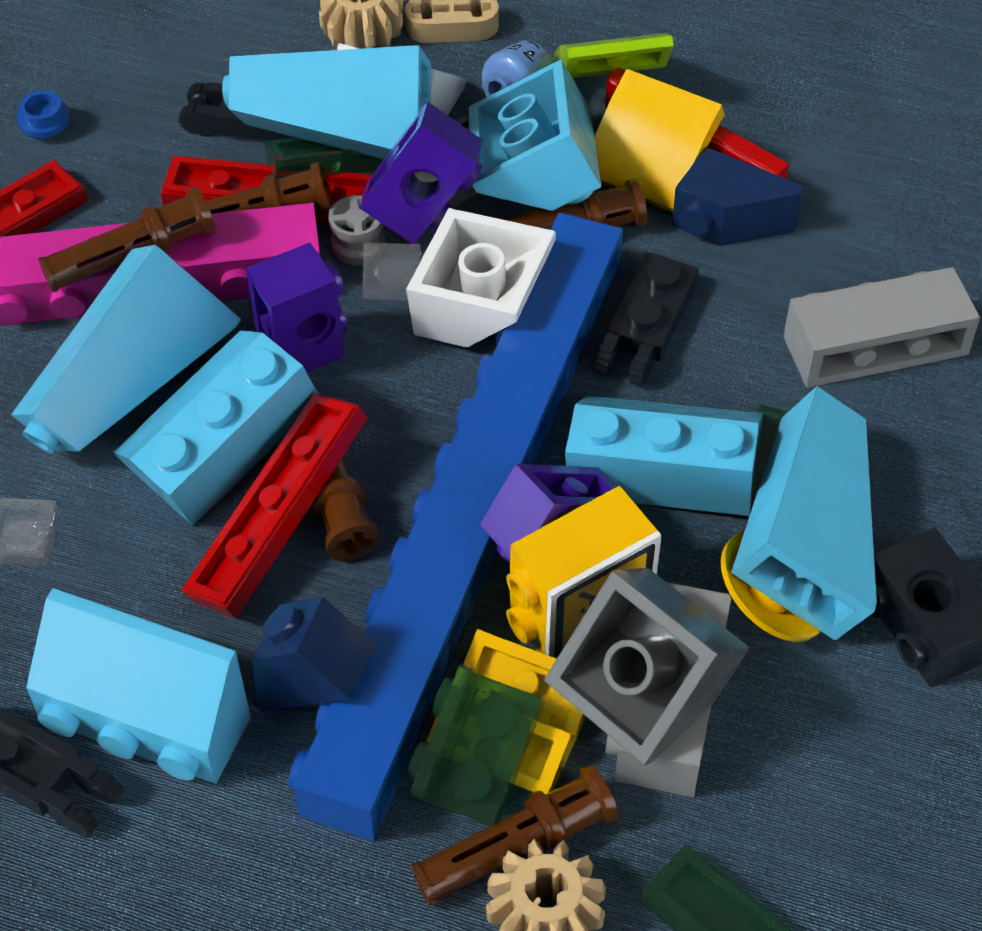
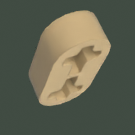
[404,0,499,43]

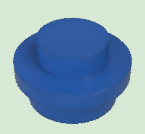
[17,90,71,139]

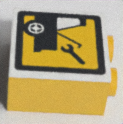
[506,485,662,659]

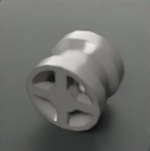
[328,195,386,265]

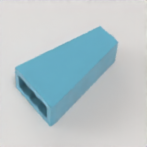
[222,45,431,159]
[11,245,241,454]
[731,386,877,640]

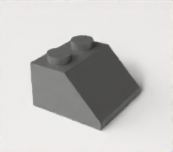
[544,568,750,765]

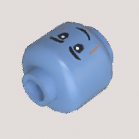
[482,40,555,97]

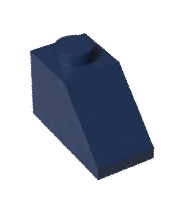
[672,147,805,246]
[252,597,375,711]

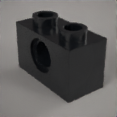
[871,527,982,688]

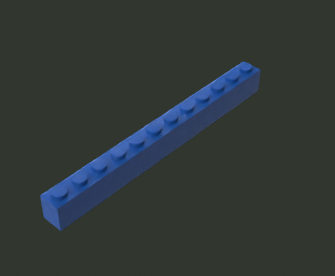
[289,213,623,842]

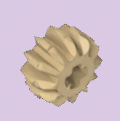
[319,0,404,49]
[486,839,606,931]

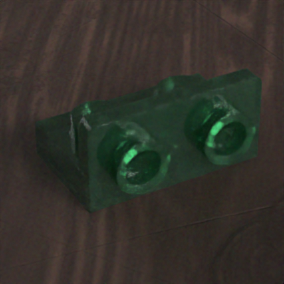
[408,665,545,826]

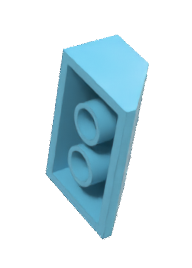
[469,59,602,211]
[113,330,317,526]
[565,396,763,516]
[26,588,251,784]

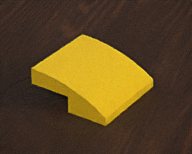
[595,69,724,213]
[424,629,586,794]

